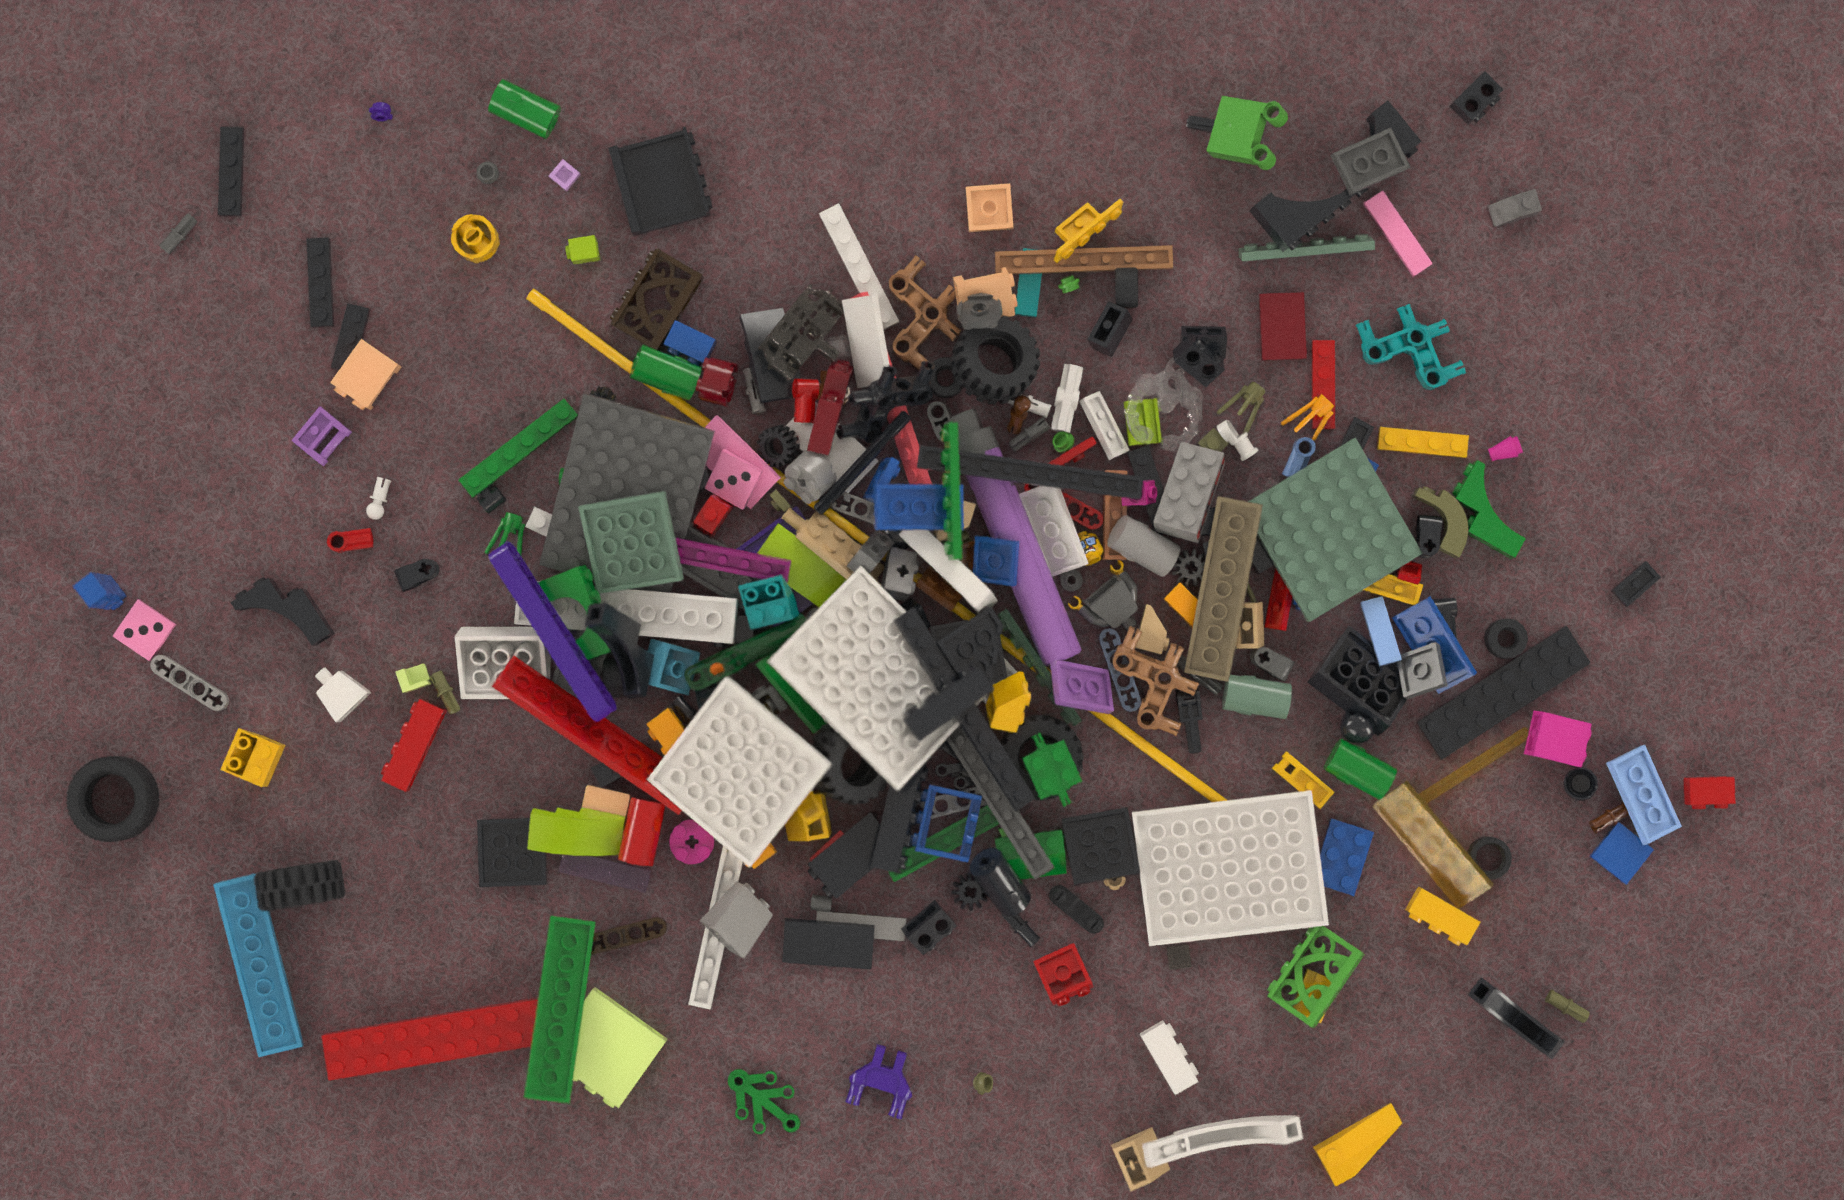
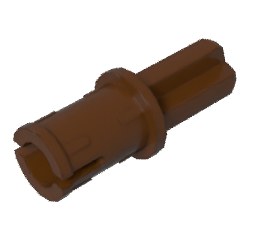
[1589,802,1629,834]

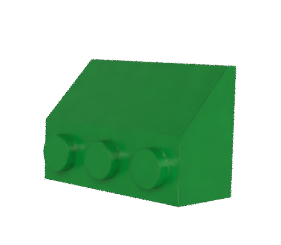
[994,829,1067,880]

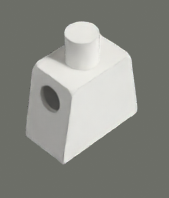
[315,668,371,722]

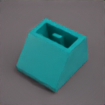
[738,575,799,629]

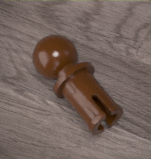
[1007,395,1031,434]

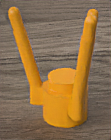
[1281,394,1334,441]

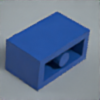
[664,320,717,366]

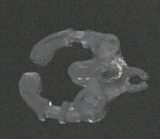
[1123,357,1203,452]

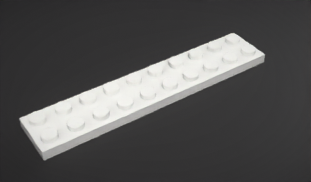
[514,581,738,644]

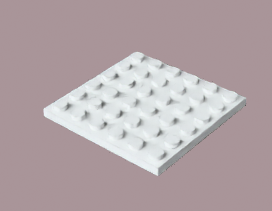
[647,676,832,867]

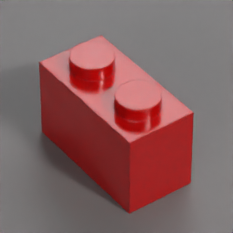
[1684,776,1736,809]

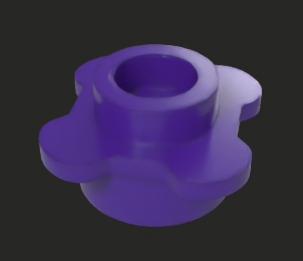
[369,102,393,122]

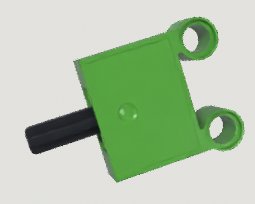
[1186,96,1288,170]

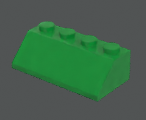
[756,650,828,734]

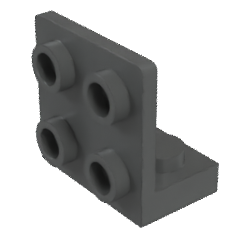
[750,685,787,716]

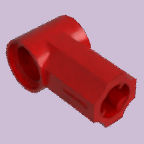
[792,378,819,423]
[327,528,374,553]

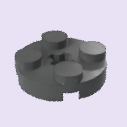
[957,293,1003,330]

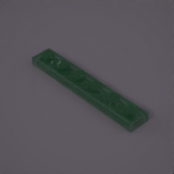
[997,609,1082,726]

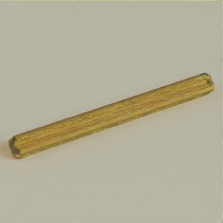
[1414,727,1529,806]

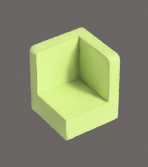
[396,664,432,693]

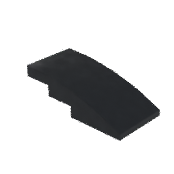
[739,308,801,403]

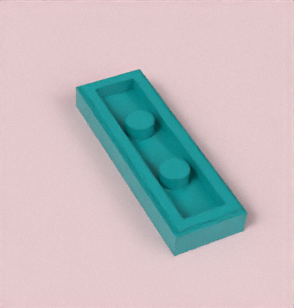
[1015,248,1042,317]

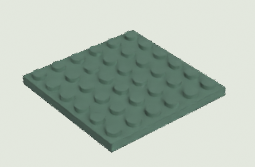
[1248,438,1423,622]

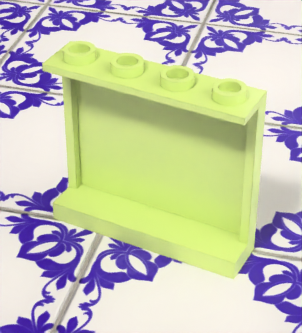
[573,987,667,1108]

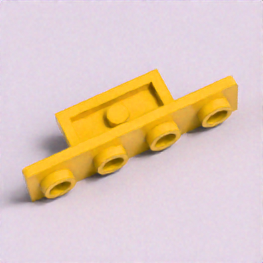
[1054,199,1123,263]

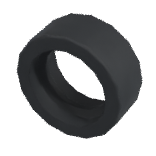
[1467,836,1512,880]

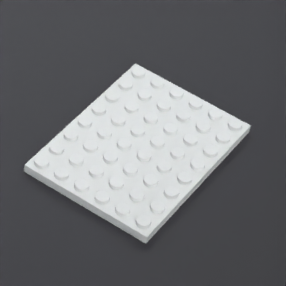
[768,566,985,791]
[1132,790,1329,946]

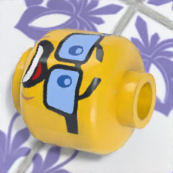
[1078,531,1104,566]

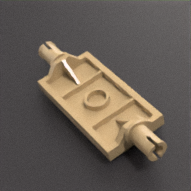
[781,507,884,586]

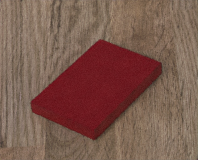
[1259,292,1307,361]

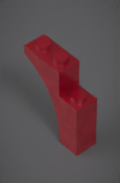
[807,359,854,456]

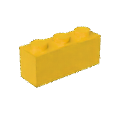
[1405,887,1480,946]

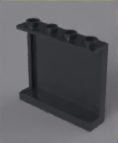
[608,126,713,236]

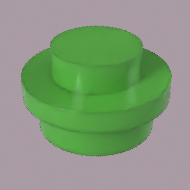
[1058,275,1080,293]
[1053,431,1074,453]

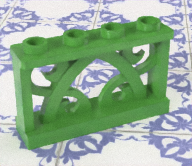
[1267,926,1365,1029]

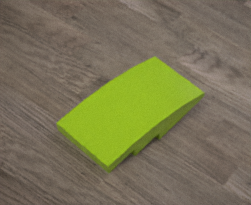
[757,524,847,608]
[527,807,625,856]

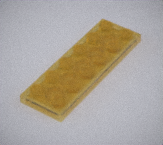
[1372,780,1494,909]

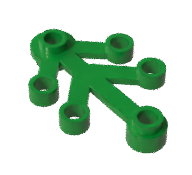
[728,1069,800,1134]

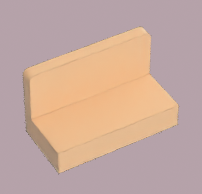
[582,785,630,820]

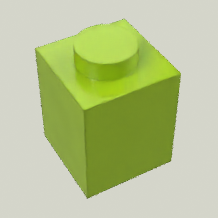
[565,235,600,265]

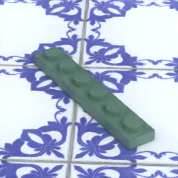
[1238,234,1375,261]

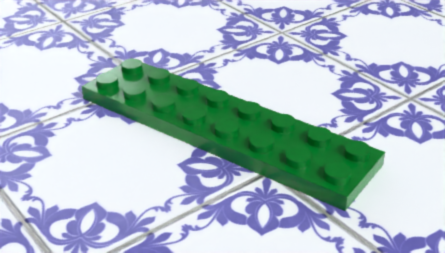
[523,916,595,1103]

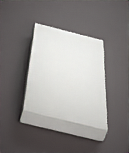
[842,294,890,388]
[1019,486,1089,577]

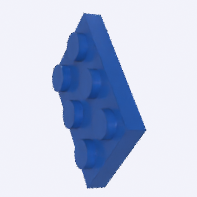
[863,457,900,502]
[1320,818,1374,896]

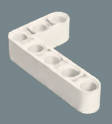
[899,530,998,614]

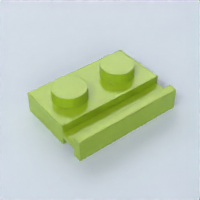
[1124,398,1162,446]

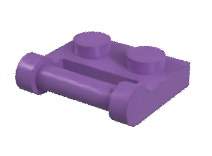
[291,406,352,466]

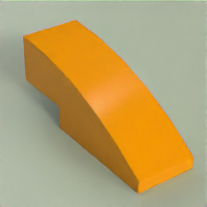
[1163,583,1198,629]

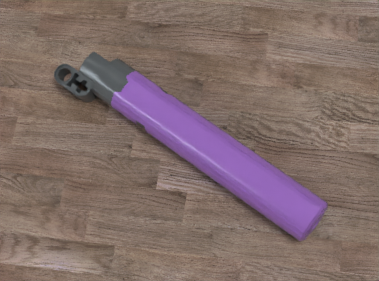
[927,402,1082,666]

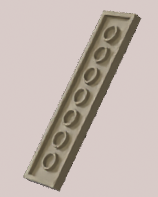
[1184,496,1263,682]

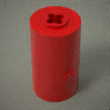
[618,797,666,866]

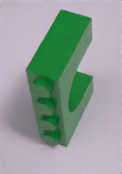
[538,565,611,660]

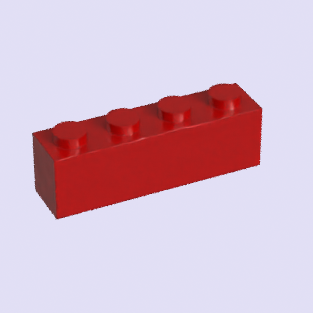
[381,699,447,792]

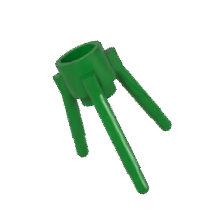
[485,512,525,556]

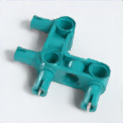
[1355,304,1466,390]

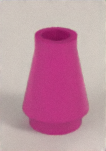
[1488,436,1523,461]

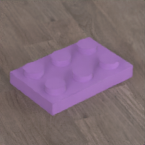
[1050,660,1114,714]

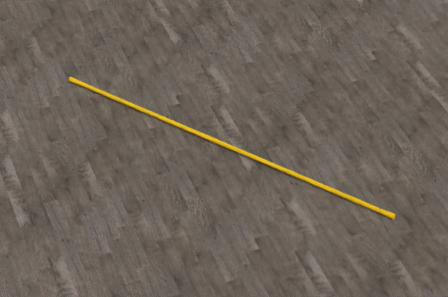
[526,289,1227,802]

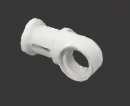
[1217,420,1259,461]

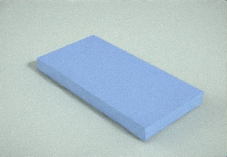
[1606,745,1682,845]

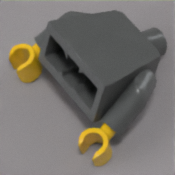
[1068,560,1138,630]

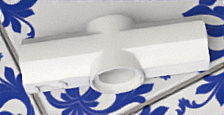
[1051,364,1083,433]

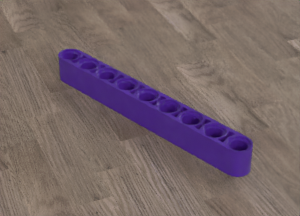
[488,541,617,722]

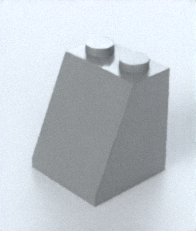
[700,881,773,958]

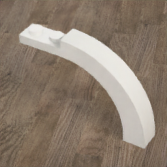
[1142,1115,1303,1167]

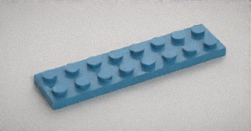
[213,873,304,1057]

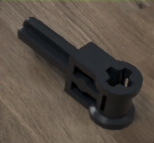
[1175,687,1203,754]

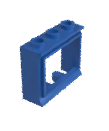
[912,785,982,862]

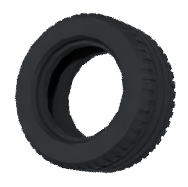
[66,756,159,842]

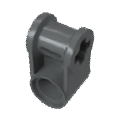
[1250,647,1295,682]

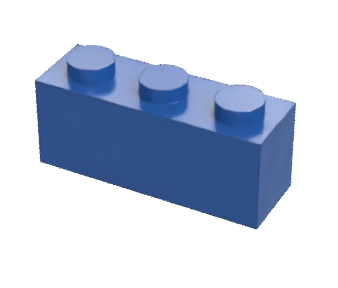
[73,572,127,610]

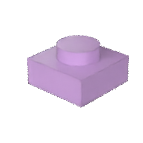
[549,159,581,191]

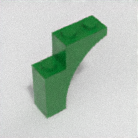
[1452,460,1526,559]

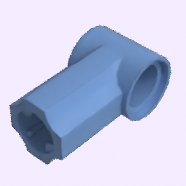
[1282,437,1316,477]

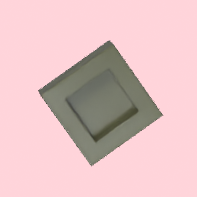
[1197,428,1229,452]
[770,490,792,513]

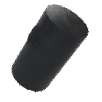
[970,848,1031,916]

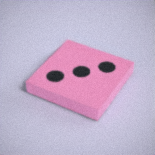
[705,449,763,510]
[113,599,176,661]

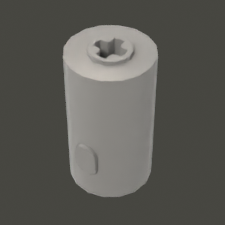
[1107,515,1180,577]

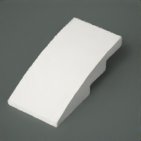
[786,402,878,493]

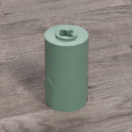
[1222,674,1292,719]

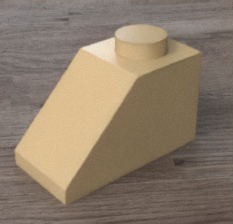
[1136,604,1169,655]

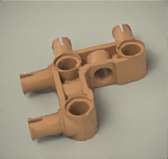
[889,255,962,370]
[1113,626,1199,736]

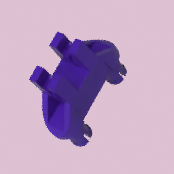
[845,1044,912,1119]

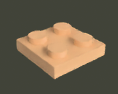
[966,184,1013,232]

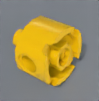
[451,214,500,263]

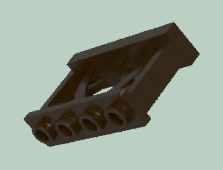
[610,248,704,351]

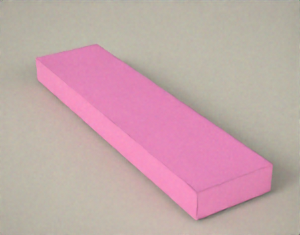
[1363,191,1433,277]

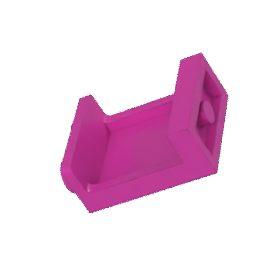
[1524,711,1592,768]

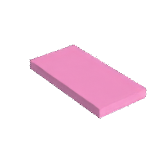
[705,415,781,509]

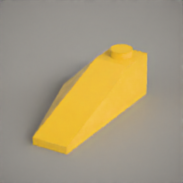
[1313,1103,1402,1187]

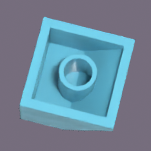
[648,639,700,695]

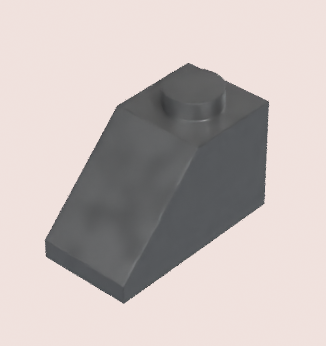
[1488,189,1542,227]

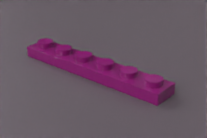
[675,538,792,583]

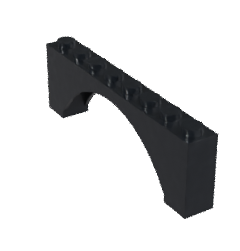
[1250,100,1422,252]

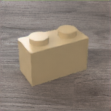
[1236,602,1264,649]

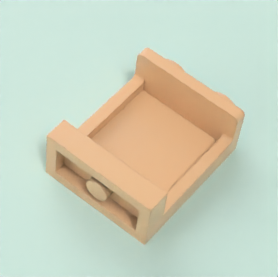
[953,267,1017,317]
[330,339,401,410]

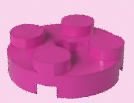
[670,819,715,864]

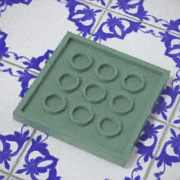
[578,491,684,594]

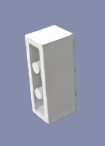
[1140,1020,1199,1095]

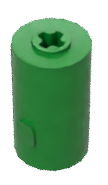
[488,79,561,139]
[629,344,702,401]
[1323,738,1397,800]

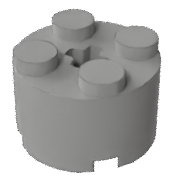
[784,450,837,504]

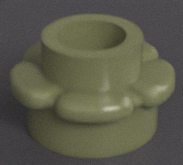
[973,1072,993,1095]

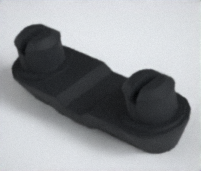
[1049,885,1104,934]

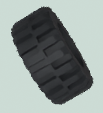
[951,315,1040,405]
[1000,715,1084,801]
[812,724,887,805]
[254,860,346,911]

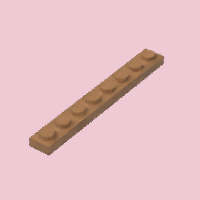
[995,245,1173,275]

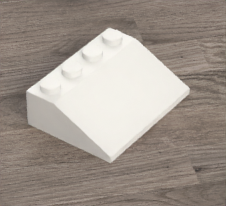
[455,627,551,699]

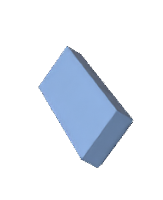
[1360,596,1402,667]

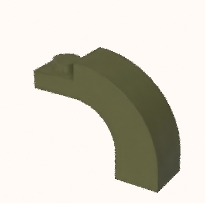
[1412,486,1468,559]

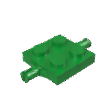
[1022,732,1082,807]

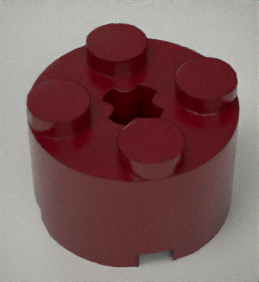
[696,357,738,407]

